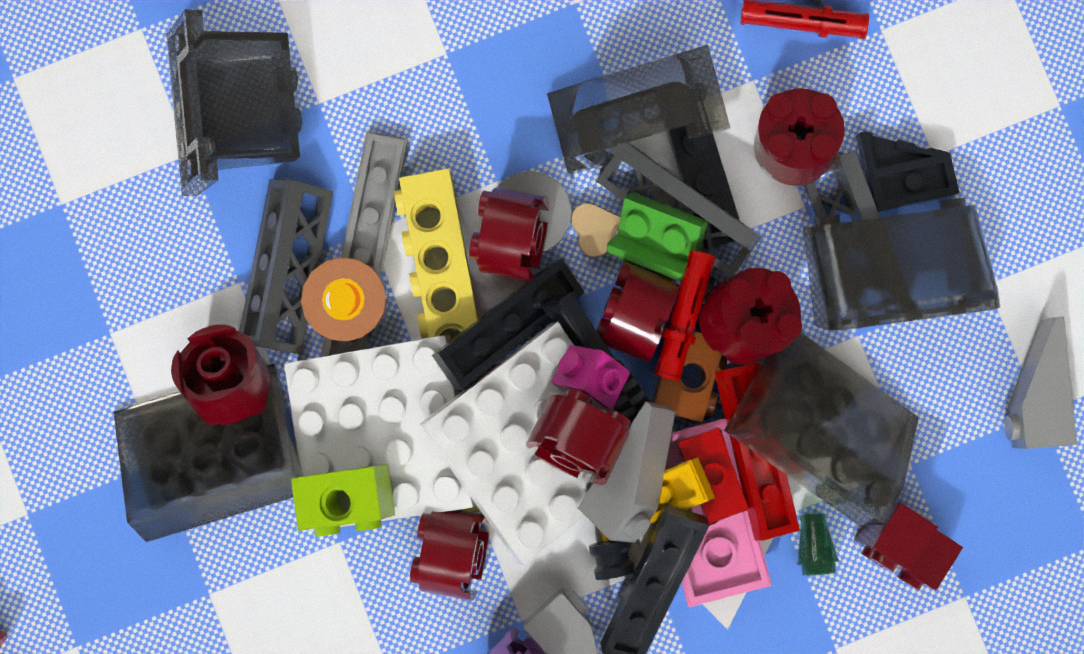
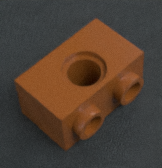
[652,331,728,423]

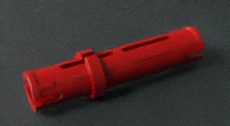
[740,0,869,40]
[653,250,716,382]

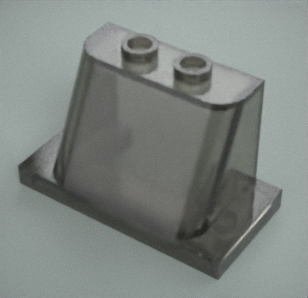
[166,9,302,197]
[547,45,731,175]

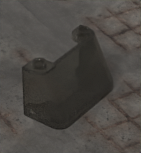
[803,197,1001,330]

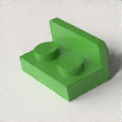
[606,192,708,281]

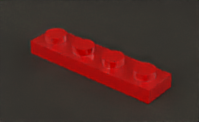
[714,362,800,541]

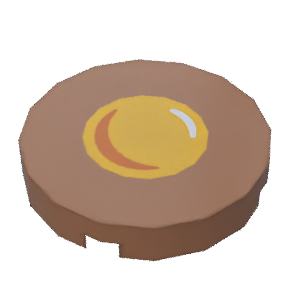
[301,257,387,342]

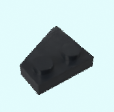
[856,131,960,212]

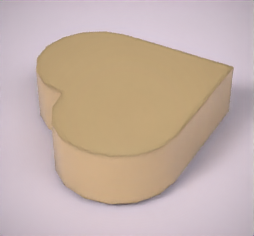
[571,203,621,258]

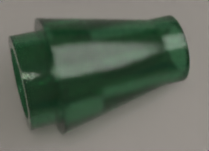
[797,513,840,576]

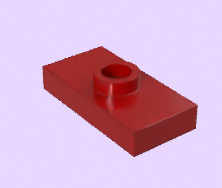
[677,427,749,524]

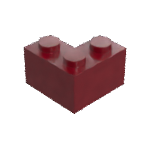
[854,498,963,591]

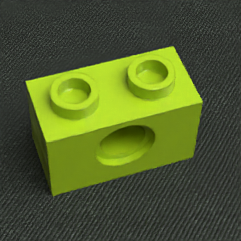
[291,464,395,537]

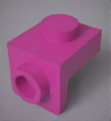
[551,345,630,409]

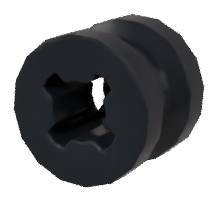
[589,540,636,580]

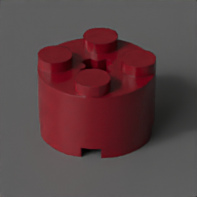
[754,88,845,186]
[469,188,549,281]
[596,262,679,362]
[699,268,802,364]
[171,325,271,425]
[526,388,630,485]
[410,510,489,601]

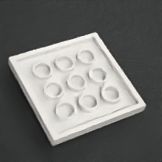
[419,322,614,565]
[284,335,477,532]

